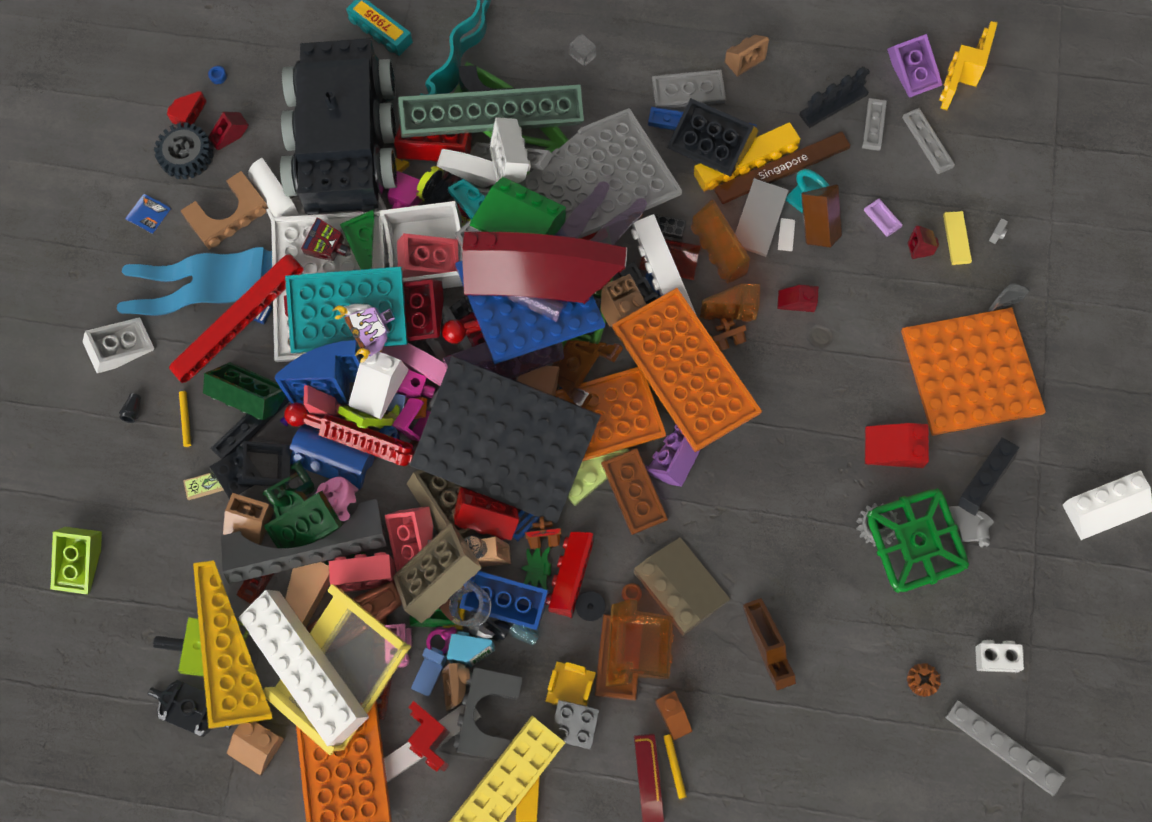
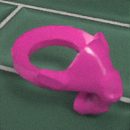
[426,627,457,655]

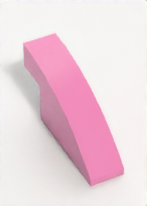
[381,343,448,386]

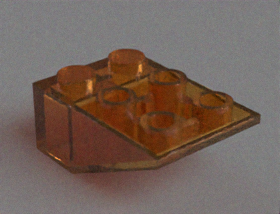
[700,283,760,322]

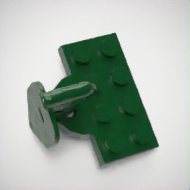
[262,460,343,549]

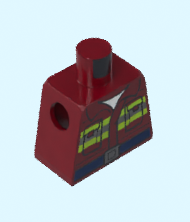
[301,218,350,261]

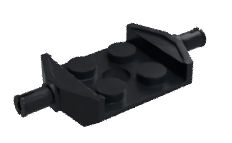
[148,680,232,737]

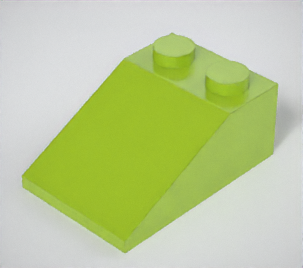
[50,527,102,594]

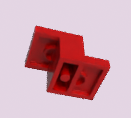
[407,701,450,772]

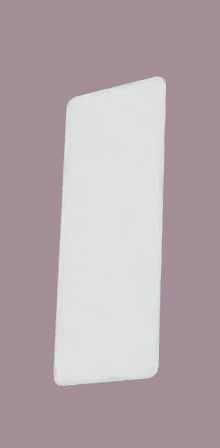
[778,218,795,251]

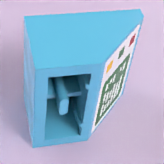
[447,631,495,667]

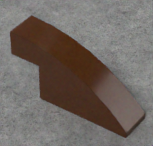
[743,598,796,691]

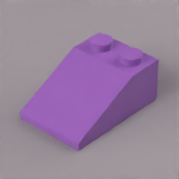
[887,34,943,97]

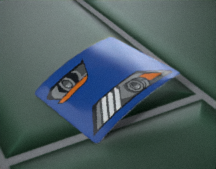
[125,194,171,234]

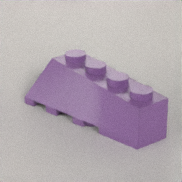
[645,425,701,487]

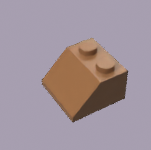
[725,35,769,76]
[227,721,285,776]

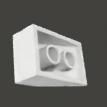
[83,317,154,373]
[348,352,409,419]

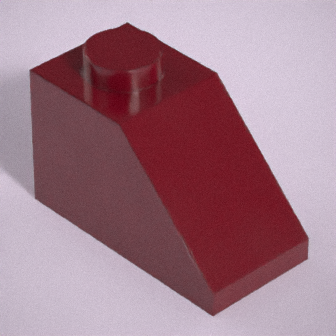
[208,112,249,150]
[907,226,939,259]
[777,285,819,312]

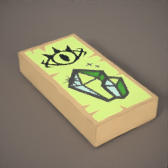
[183,473,223,500]

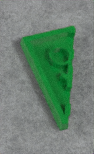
[340,210,375,270]

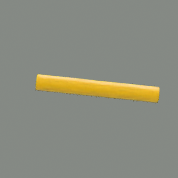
[179,391,191,447]
[663,734,687,799]

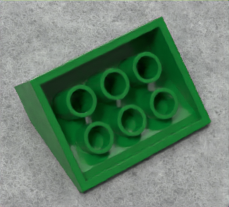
[470,177,566,235]

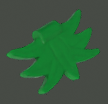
[522,547,552,590]

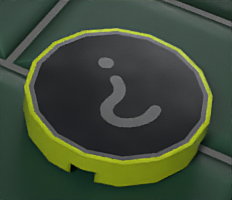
[416,166,443,200]

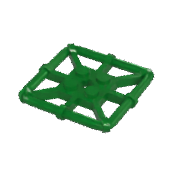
[866,488,969,593]

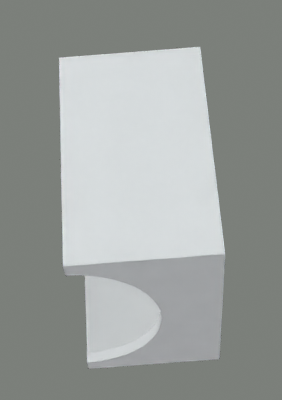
[380,201,463,288]

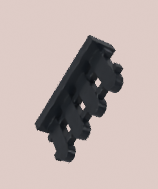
[799,66,870,128]

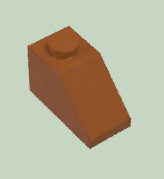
[655,691,692,740]

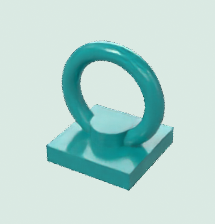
[785,169,830,213]

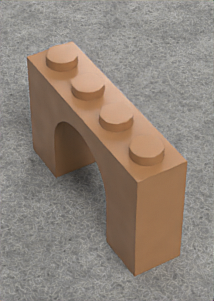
[181,171,268,250]

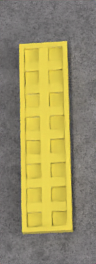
[449,716,565,822]

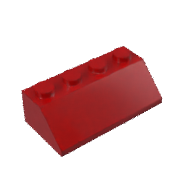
[394,126,472,161]
[546,532,594,618]

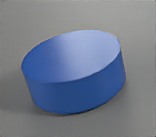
[208,66,227,84]

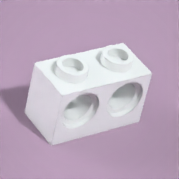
[975,640,1024,672]

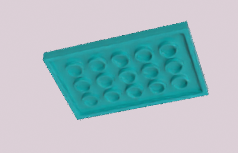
[285,267,408,354]

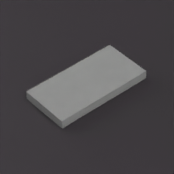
[652,69,726,109]
[731,178,789,257]

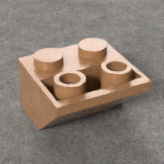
[601,274,647,327]
[223,493,274,545]

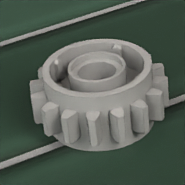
[856,503,901,547]

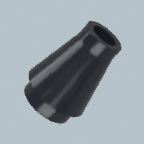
[119,393,141,423]

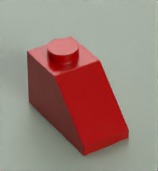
[167,91,207,127]

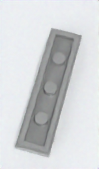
[902,108,955,174]

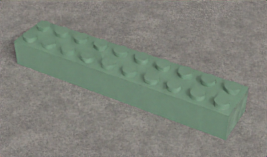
[398,85,584,138]

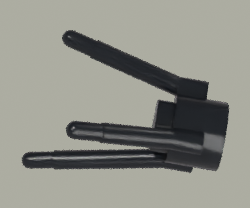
[471,610,511,641]

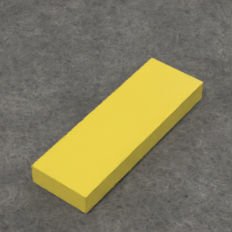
[943,211,972,265]

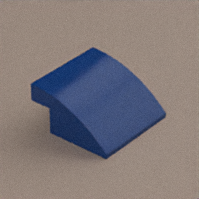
[275,340,364,405]

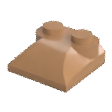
[442,663,470,711]

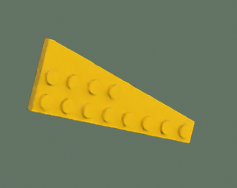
[193,560,272,729]

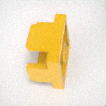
[545,662,596,706]

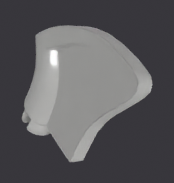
[949,506,994,547]

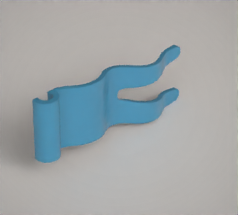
[117,247,272,315]

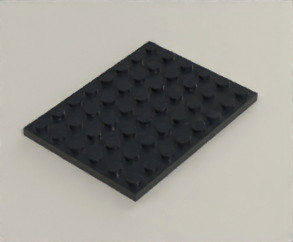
[410,355,601,524]

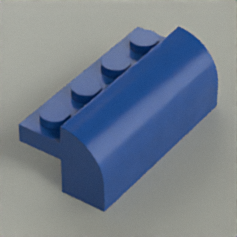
[290,424,375,490]

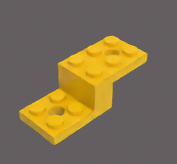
[939,21,998,110]

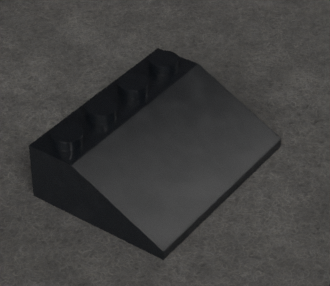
[667,98,759,177]

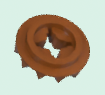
[907,663,941,697]

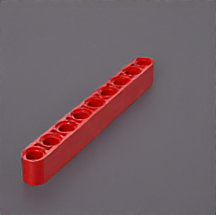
[169,254,304,383]

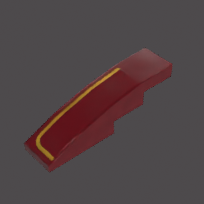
[634,734,664,822]

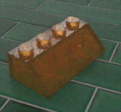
[691,199,750,284]

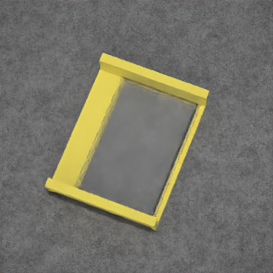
[263,584,411,755]

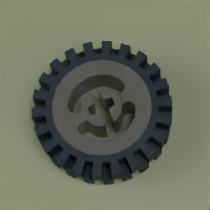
[154,123,214,179]

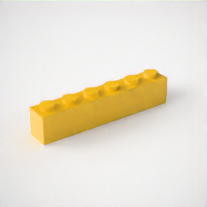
[694,122,800,191]

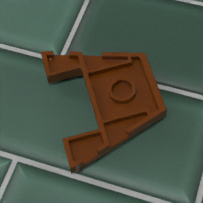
[552,340,623,408]

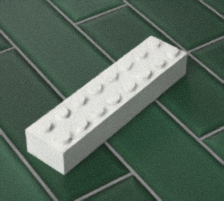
[238,590,369,746]

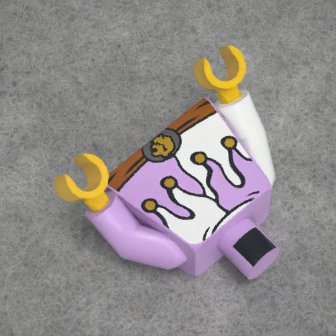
[332,304,395,363]

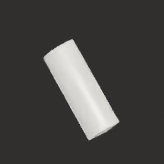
[248,158,299,217]

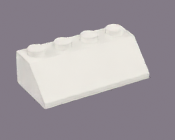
[489,117,531,183]
[1062,470,1152,540]

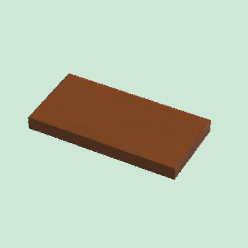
[601,448,668,535]
[595,614,643,701]

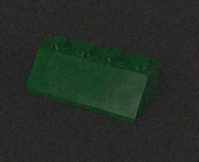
[203,362,286,420]

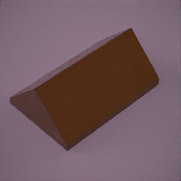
[801,184,842,248]

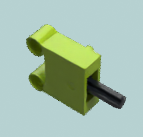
[153,617,249,676]

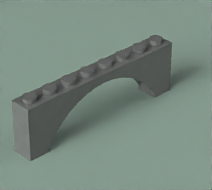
[221,499,386,584]

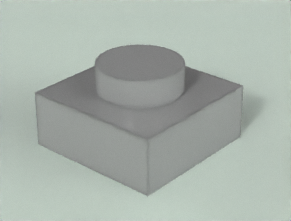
[989,218,1008,244]

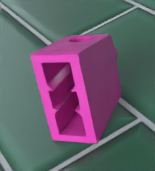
[388,171,422,209]
[396,370,436,399]

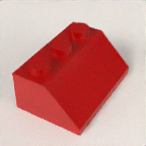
[454,487,519,540]

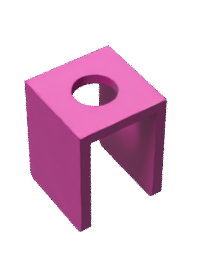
[392,398,431,441]

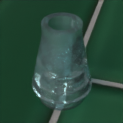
[509,624,540,646]

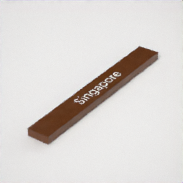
[714,131,851,205]

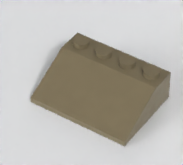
[407,470,476,539]
[393,523,481,623]
[634,537,730,636]

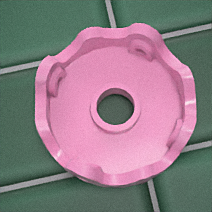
[315,477,358,521]

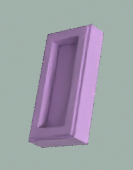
[864,198,902,237]

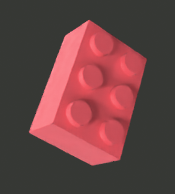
[329,552,396,592]

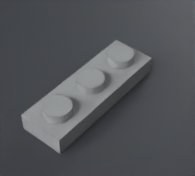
[862,98,887,151]

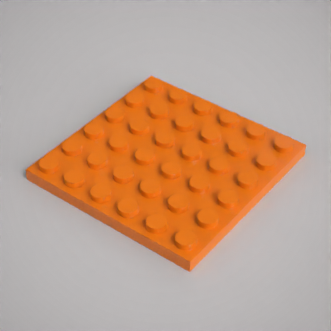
[901,308,1046,436]

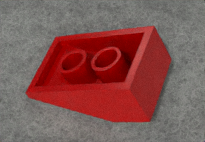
[865,423,929,468]

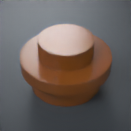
[622,583,642,604]

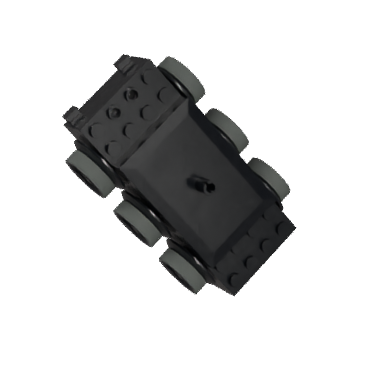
[280,38,397,215]

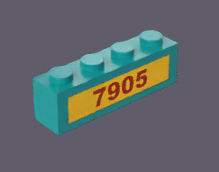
[346,0,413,56]

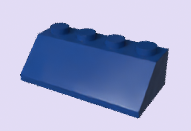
[459,571,550,630]

